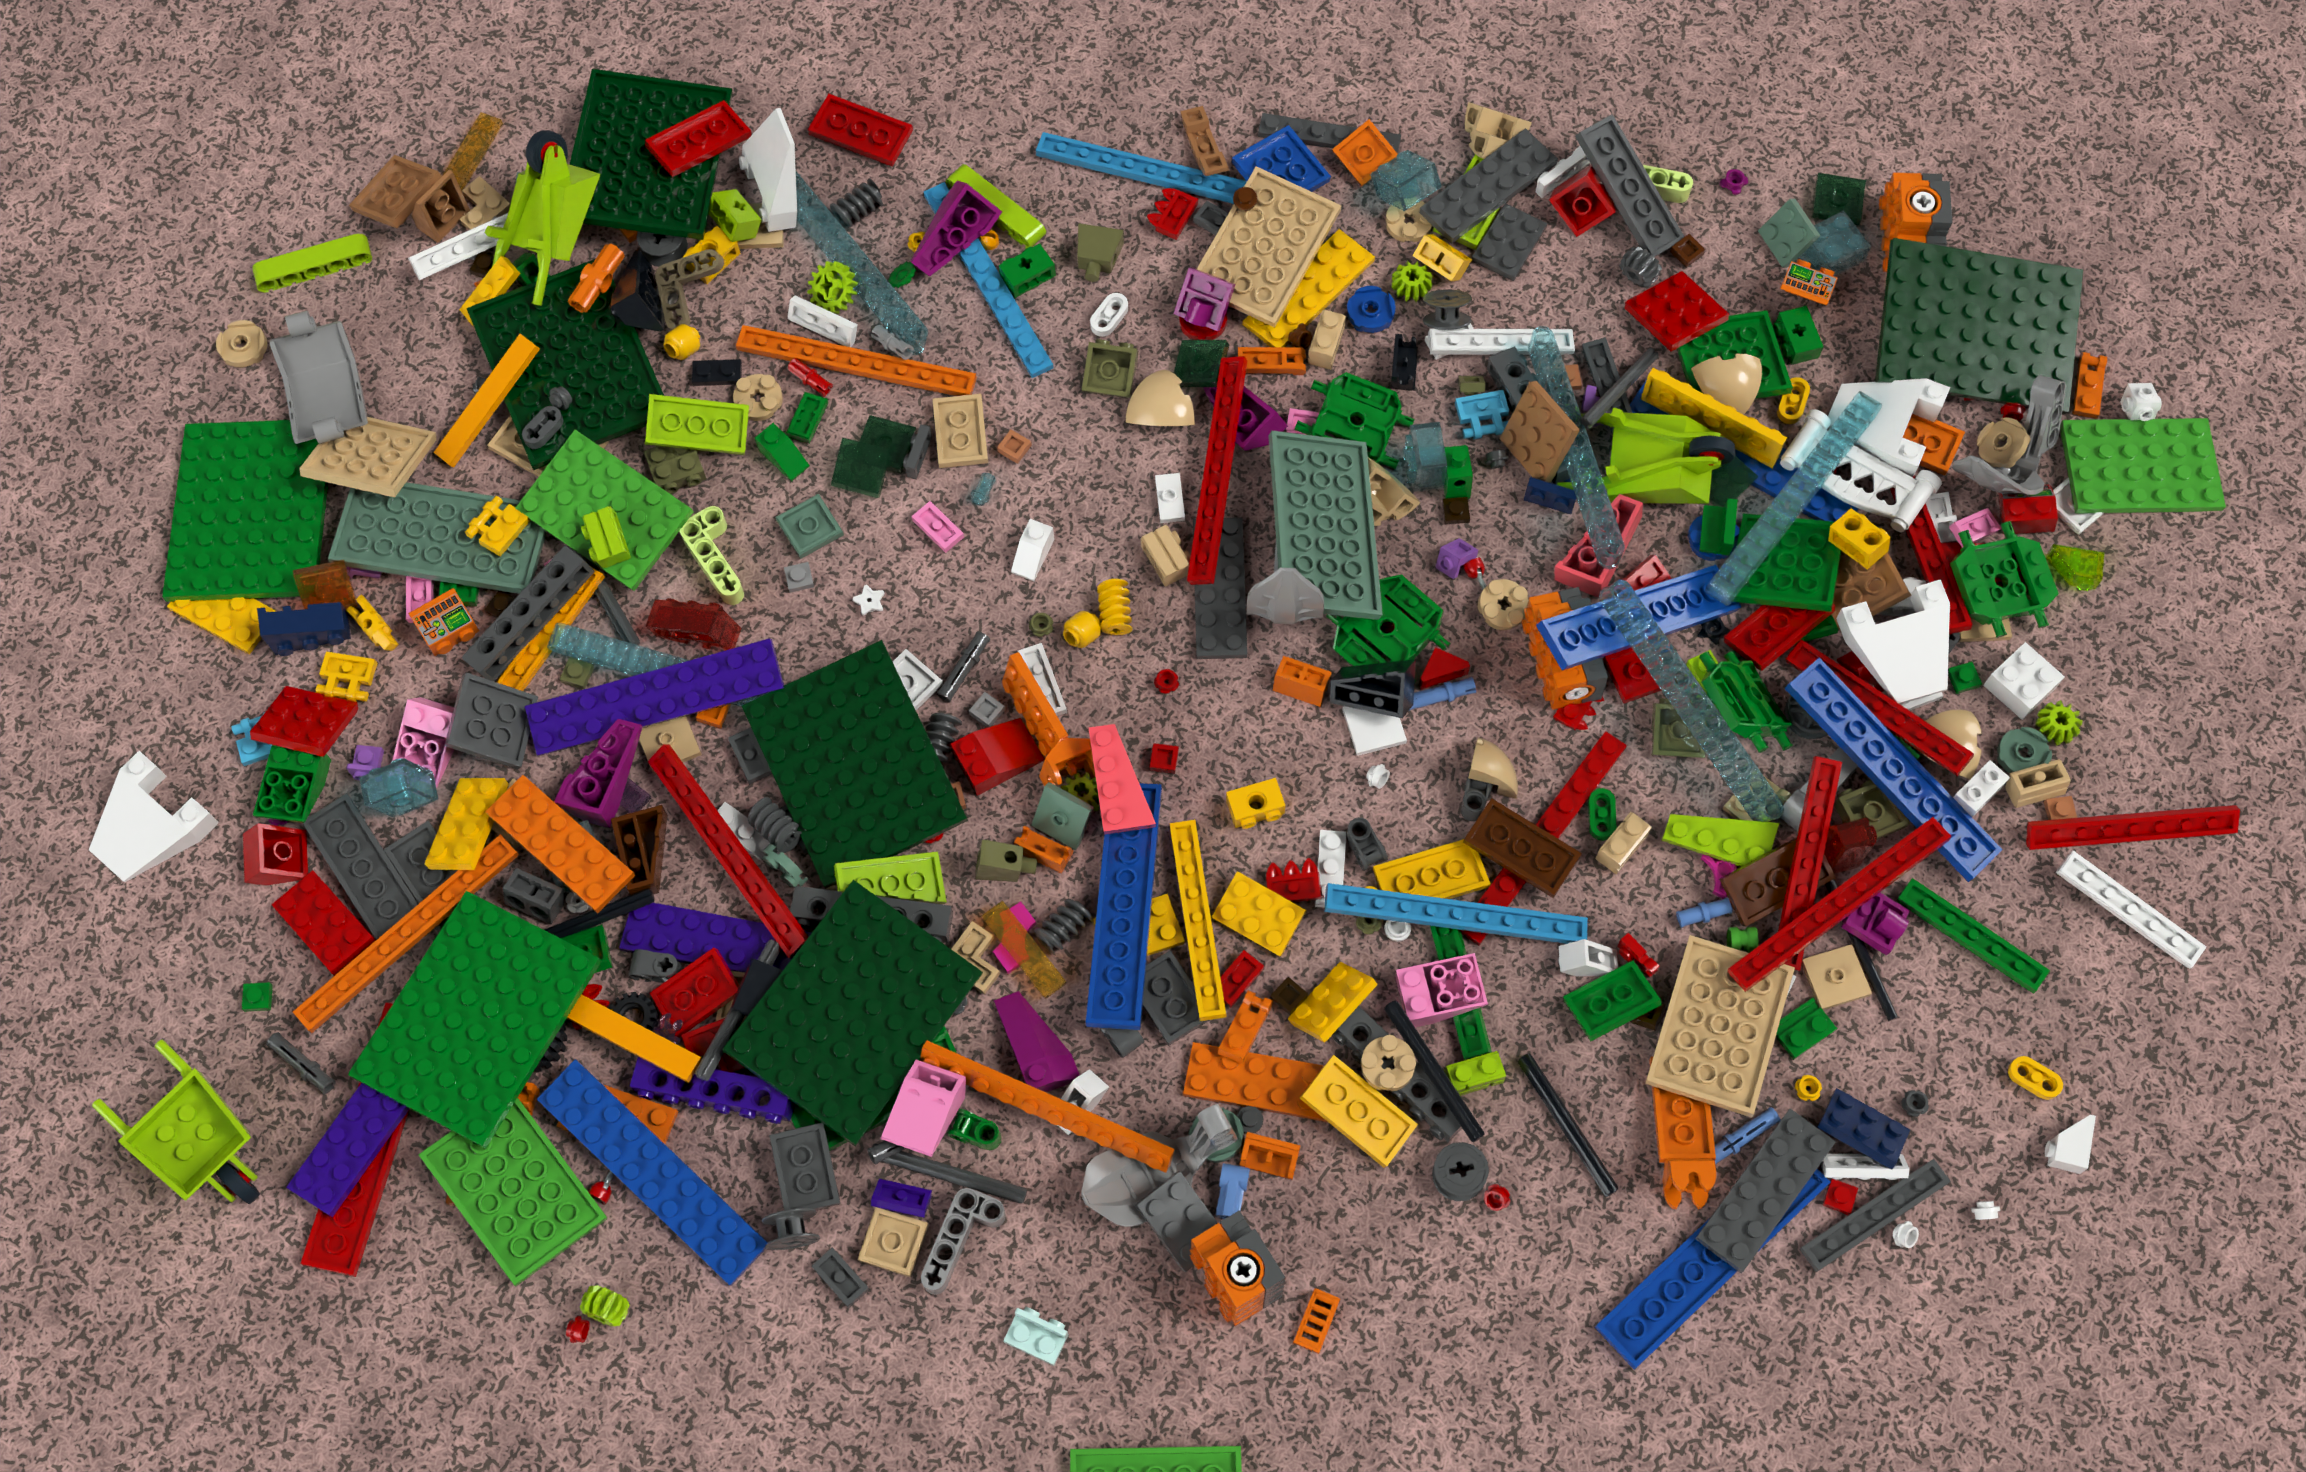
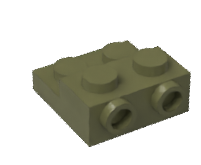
[1082,339,1139,398]
[644,446,706,494]
[1651,698,1708,758]
[1834,780,1910,847]

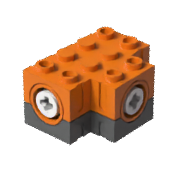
[1879,172,1952,272]
[1522,587,1608,710]
[1189,1210,1286,1327]

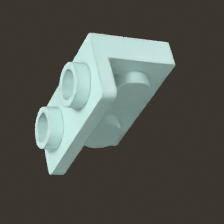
[1003,1307,1068,1366]

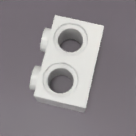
[1953,760,2010,818]

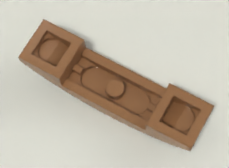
[1180,106,1229,176]

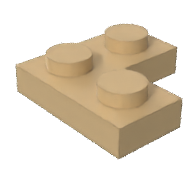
[459,176,511,230]
[951,921,1000,995]

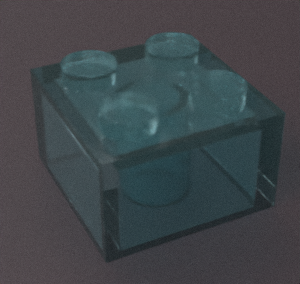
[1370,150,1442,211]
[1804,211,1871,277]
[1403,422,1447,491]
[359,758,439,818]

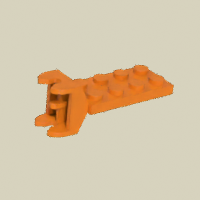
[1002,652,1096,786]
[1649,1056,1716,1210]

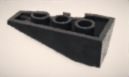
[610,248,665,332]

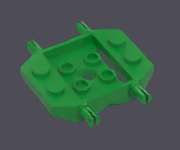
[1294,372,1415,470]
[1950,521,2059,638]
[1326,574,1451,684]
[1699,651,1793,753]

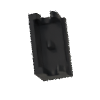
[1390,334,1418,391]

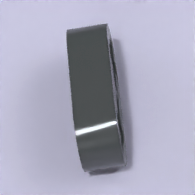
[522,406,563,449]

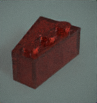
[646,598,742,651]
[1824,818,1877,874]

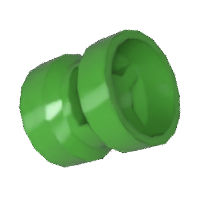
[1726,927,1759,953]

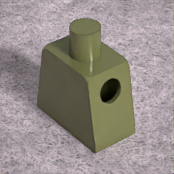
[1077,223,1124,282]
[975,840,1037,882]

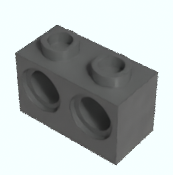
[503,868,564,924]

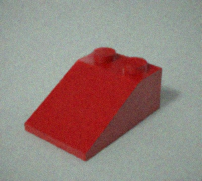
[951,718,1045,796]

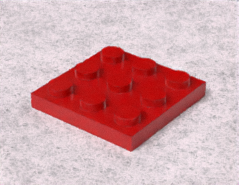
[1624,271,1729,352]
[250,686,358,757]

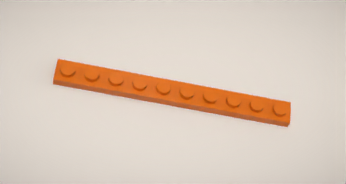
[736,325,977,396]
[293,834,519,1033]
[920,1040,1175,1173]

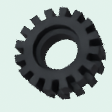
[609,992,659,1033]

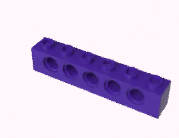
[630,1057,795,1124]

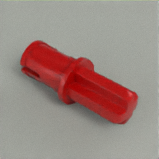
[788,358,833,397]

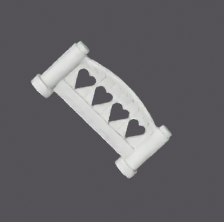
[1780,409,1942,532]

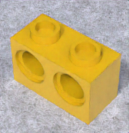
[1412,234,1472,281]
[1828,508,1890,570]

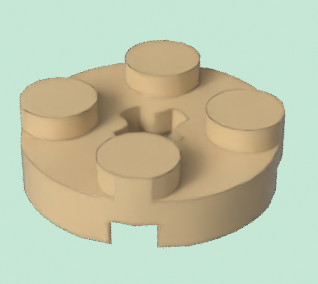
[1386,195,1432,242]
[216,320,267,367]
[733,374,783,421]
[1977,418,2030,468]
[1478,579,1529,630]
[1361,1035,1416,1091]

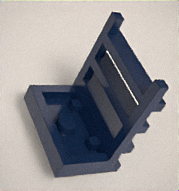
[1524,460,1589,514]

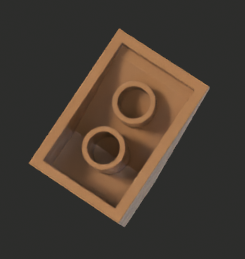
[411,170,470,243]

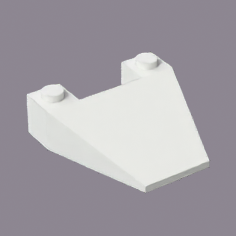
[739,108,797,232]
[1828,378,1950,477]
[1836,579,1950,704]
[89,751,219,882]

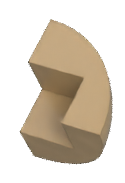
[1465,102,1532,159]
[1691,354,1762,415]
[1126,370,1195,426]
[1368,457,1420,526]
[1912,710,1981,779]
[1468,737,1518,799]

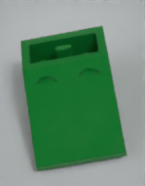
[253,745,331,823]

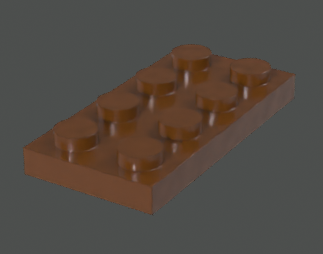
[1463,798,1582,898]
[1719,837,1836,927]

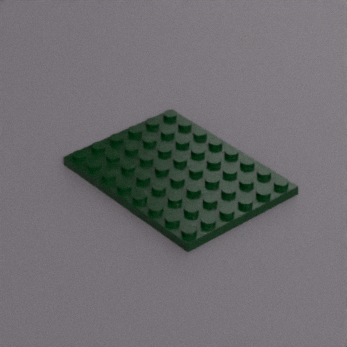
[570,69,733,240]
[1875,238,2083,414]
[466,259,664,470]
[742,640,968,889]
[723,880,983,1147]

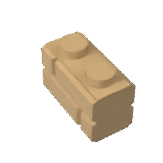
[1308,310,1346,370]
[1141,525,1191,586]
[2005,759,2071,808]
[1595,812,1652,875]

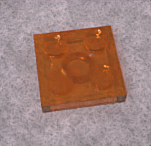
[293,560,358,609]

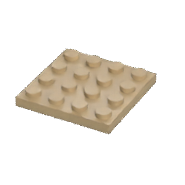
[300,417,436,497]

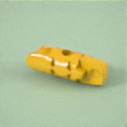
[346,595,399,651]

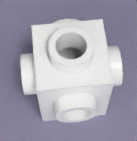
[2120,383,2162,421]

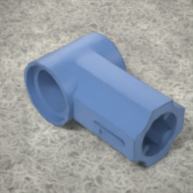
[1216,1163,1250,1219]

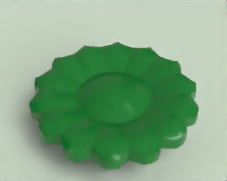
[888,261,916,288]

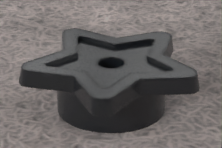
[1698,617,1730,645]

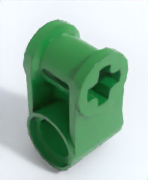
[947,1108,1002,1151]

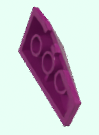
[910,180,1002,276]
[1200,363,1288,451]
[554,719,643,828]
[994,991,1080,1093]

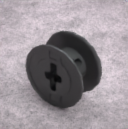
[636,231,688,267]
[1423,289,1472,330]
[1432,1142,1489,1201]
[762,1208,821,1250]

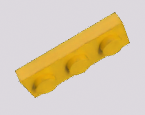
[459,256,521,326]

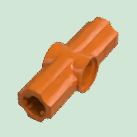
[568,243,625,313]

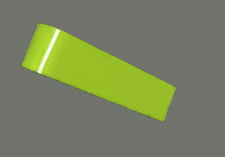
[945,164,1046,248]
[252,234,372,293]

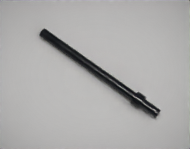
[1825,879,1898,1022]

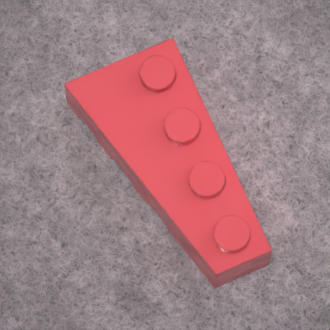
[1555,494,1643,599]
[1089,724,1156,835]

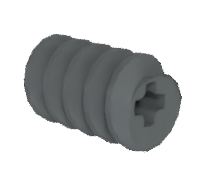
[830,178,883,228]
[926,713,962,769]
[748,797,802,853]
[1034,898,1093,956]

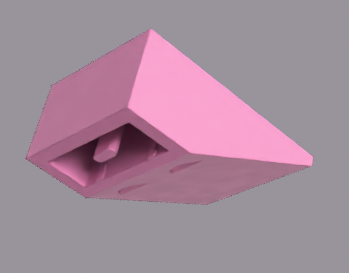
[389,697,454,788]
[1396,953,1488,1027]
[881,1060,966,1157]

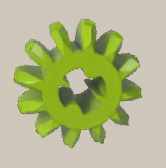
[1392,260,1432,302]
[2035,700,2083,746]
[1061,772,1099,811]
[580,1285,630,1327]

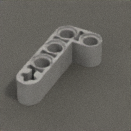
[1778,747,1858,832]
[921,1188,1006,1295]

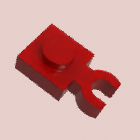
[1617,933,1660,978]

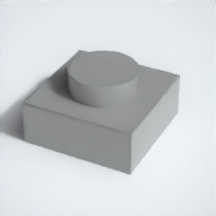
[784,562,814,593]
[969,692,1005,727]

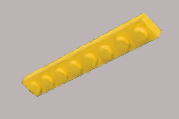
[1169,820,1226,1021]

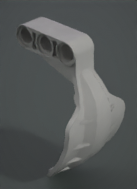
[1952,375,2066,495]
[1246,543,1324,625]
[1081,1104,1238,1227]

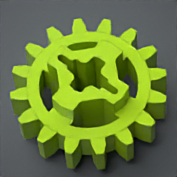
[807,261,858,314]

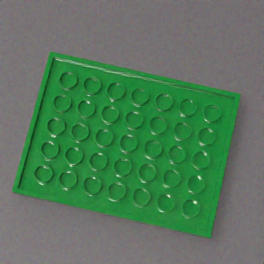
[162,420,328,602]
[348,891,602,1149]

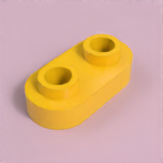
[1777,377,1810,424]
[2008,1056,2063,1100]

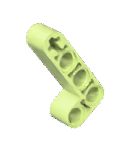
[1613,165,1693,203]
[680,506,744,605]

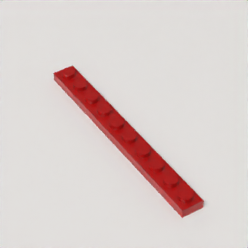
[1187,356,1247,585]
[1461,731,1627,946]
[648,744,809,958]
[1728,817,1951,992]

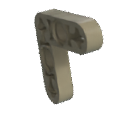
[655,249,724,330]

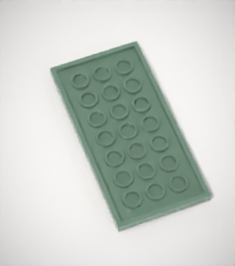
[1269,431,1383,620]
[328,482,547,594]

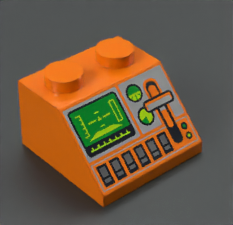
[1780,259,1838,306]
[408,588,480,656]

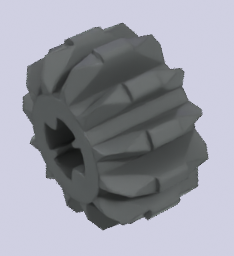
[1619,246,1662,288]

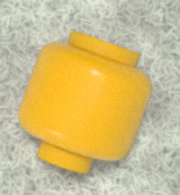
[663,324,700,360]
[1063,611,1101,648]

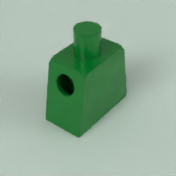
[1439,445,1473,499]

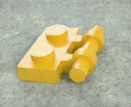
[465,496,531,557]
[316,651,378,702]

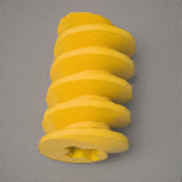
[1097,579,1132,635]

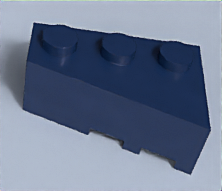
[257,602,351,656]

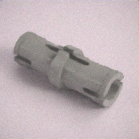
[871,325,914,360]

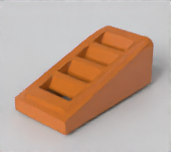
[1293,1288,1340,1354]

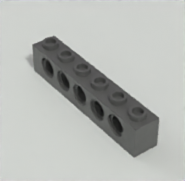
[1487,346,1585,485]
[461,545,595,681]
[790,886,953,943]
[1332,1006,1462,1143]

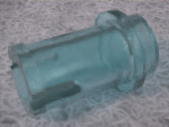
[970,473,996,506]

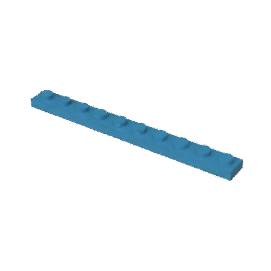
[1036,132,1247,204]
[924,182,1054,378]
[1324,883,1588,944]

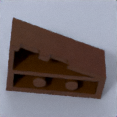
[611,805,668,895]

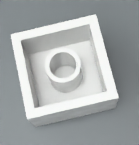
[1983,642,2065,720]

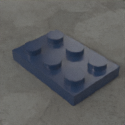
[1817,1088,1910,1170]

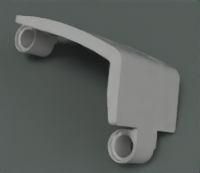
[270,310,368,444]

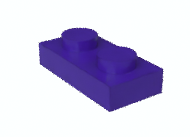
[871,1179,932,1218]

